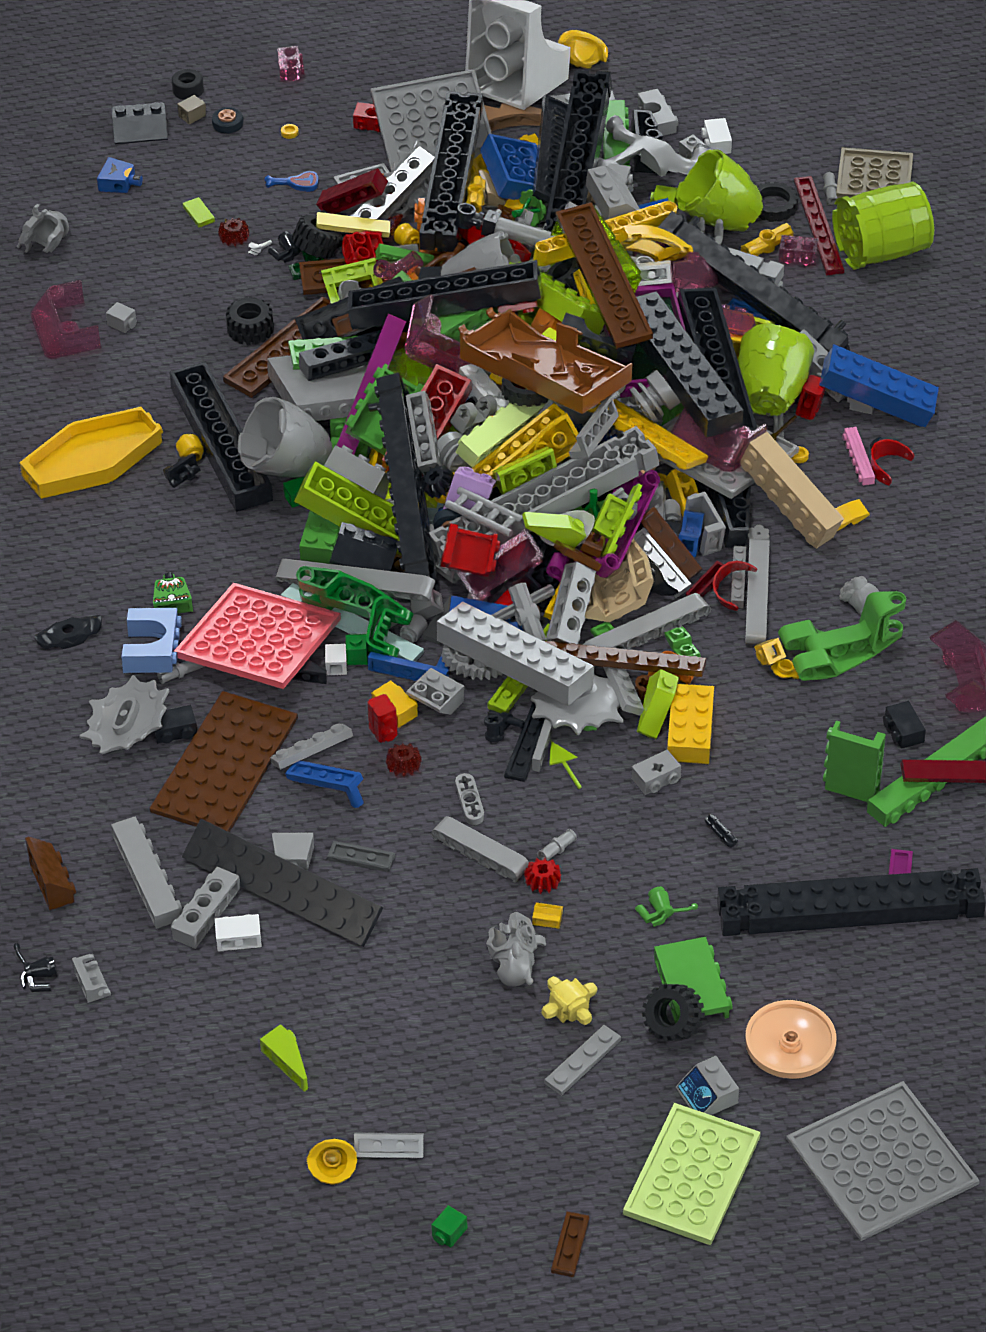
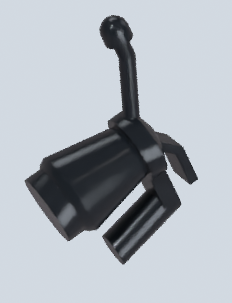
[268,231,301,263]
[14,943,57,992]

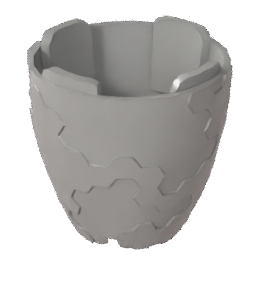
[441,231,521,276]
[238,397,333,477]

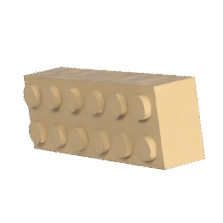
[740,432,844,549]

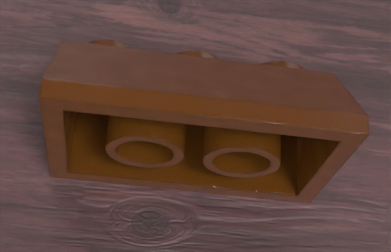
[25,837,76,910]

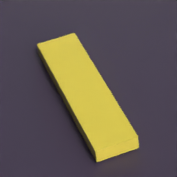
[316,212,390,238]

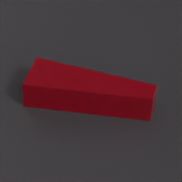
[686,561,726,597]

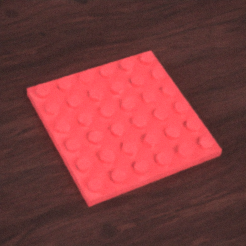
[174,583,341,689]

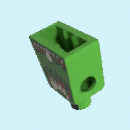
[153,572,193,613]

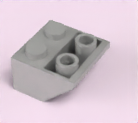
[406,668,464,715]

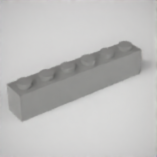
[111,816,183,929]

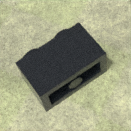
[883,701,926,749]
[153,705,197,744]

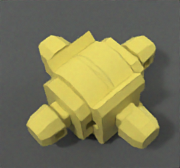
[541,976,597,1025]

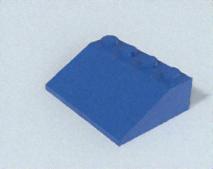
[480,134,537,200]

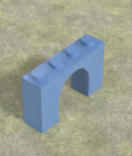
[122,608,182,673]

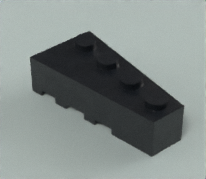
[710,486,751,548]

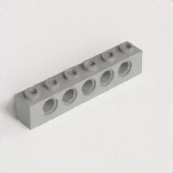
[350,146,434,221]

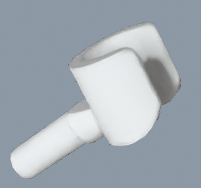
[248,240,272,255]

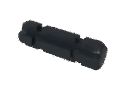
[705,814,738,848]

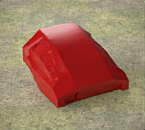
[342,231,389,266]

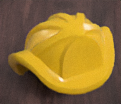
[558,30,608,69]

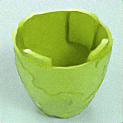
[676,149,763,232]
[738,323,814,416]

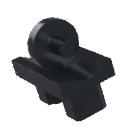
[163,453,201,488]

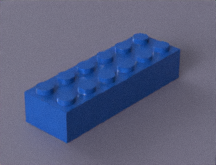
[819,344,939,427]

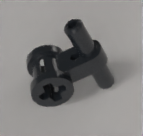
[484,710,525,742]

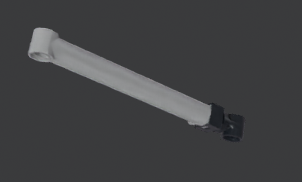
[455,203,654,265]

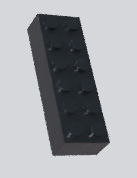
[295,276,404,340]

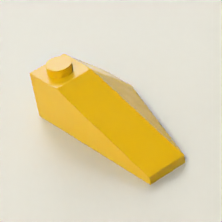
[517,412,579,464]

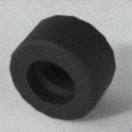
[172,69,204,100]

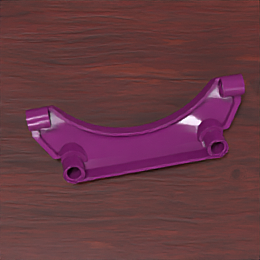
[546,470,660,582]

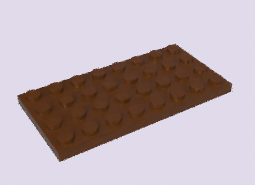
[150,691,298,832]

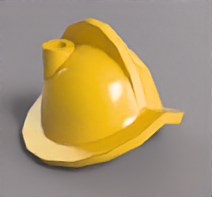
[307,1139,357,1185]

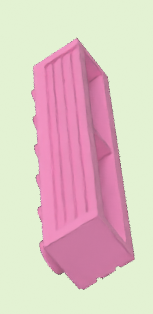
[842,427,875,486]

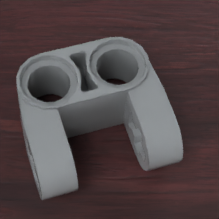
[450,395,497,436]

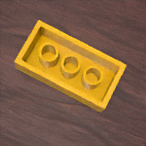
[667,684,714,764]

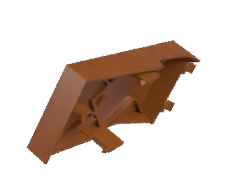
[458,307,632,414]

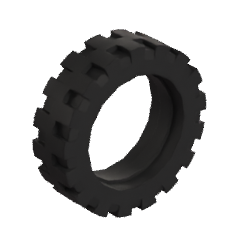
[757,181,798,222]
[502,378,548,407]

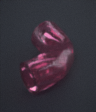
[373,251,424,280]

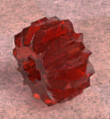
[218,217,249,247]
[386,742,422,778]

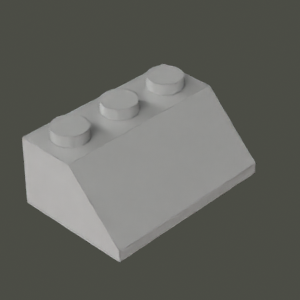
[586,166,640,220]
[324,445,389,499]

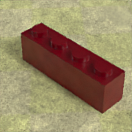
[316,168,388,214]

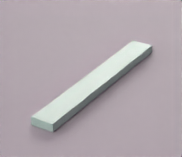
[281,583,424,662]

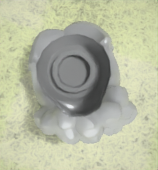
[839,576,879,615]

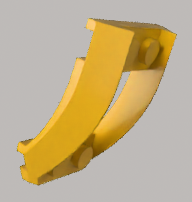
[607,225,693,262]

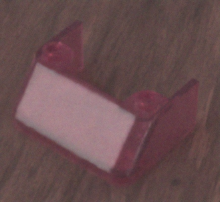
[633,241,718,292]
[30,280,101,359]
[405,294,471,374]
[671,408,767,472]
[457,528,544,601]
[930,620,986,713]

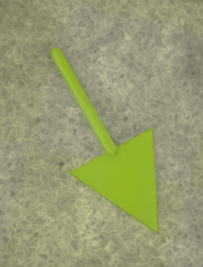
[549,741,581,789]

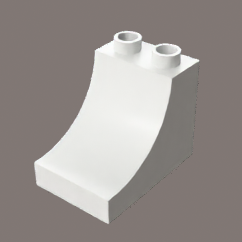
[465,0,571,110]

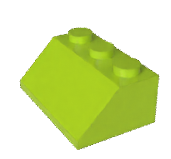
[492,447,557,495]

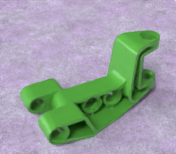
[778,591,906,681]

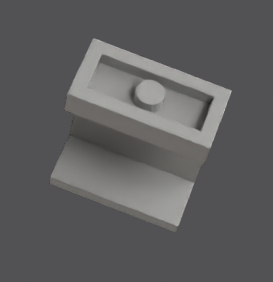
[685,492,726,556]

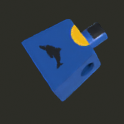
[97,157,143,193]

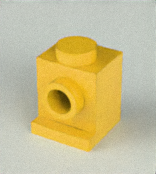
[754,638,786,665]

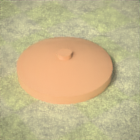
[745,1000,836,1079]

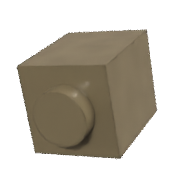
[177,95,206,124]

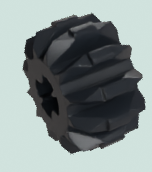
[421,464,454,499]

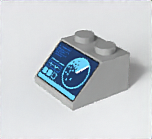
[676,1056,739,1115]

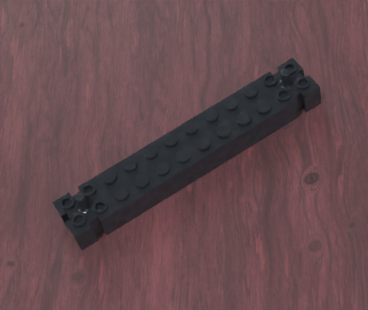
[544,70,612,235]
[419,91,483,252]
[658,211,850,352]
[368,372,440,593]
[717,868,986,936]

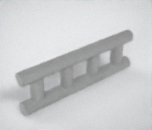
[445,487,524,537]

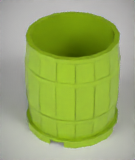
[832,182,934,270]

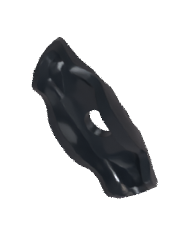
[34,615,102,649]

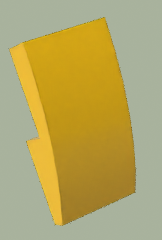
[835,499,870,531]

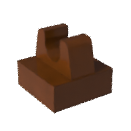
[581,532,606,558]

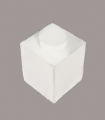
[325,644,347,675]

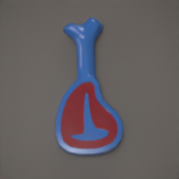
[264,171,319,192]

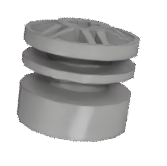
[630,370,681,422]
[437,431,472,473]

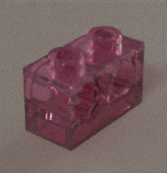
[277,46,304,82]
[779,235,818,266]

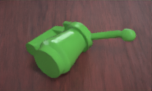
[635,887,698,926]

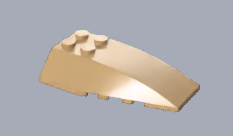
[585,534,654,622]

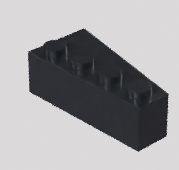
[630,109,670,173]

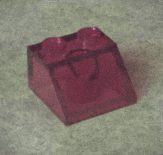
[721,304,756,335]

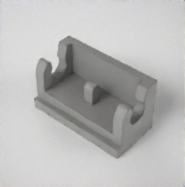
[72,954,111,1003]

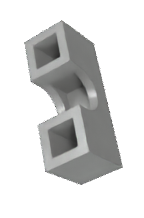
[638,89,679,136]

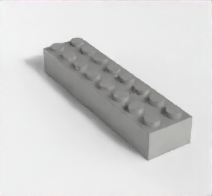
[437,602,594,706]

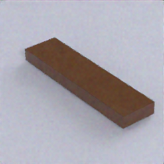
[641,507,703,581]

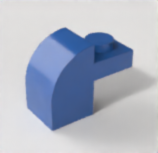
[679,510,705,557]

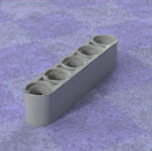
[431,816,529,882]

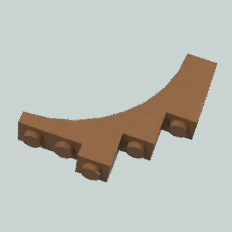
[484,103,542,132]

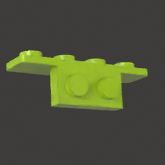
[592,484,642,557]

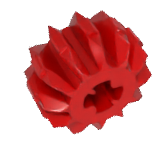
[525,857,561,894]

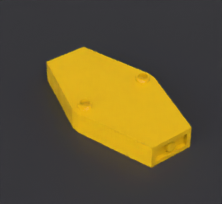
[20,407,163,499]

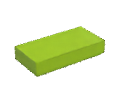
[183,197,215,228]

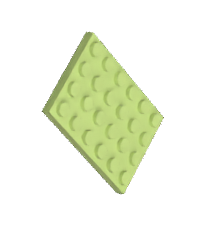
[623,1103,760,1245]

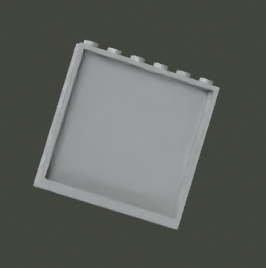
[268,356,397,421]

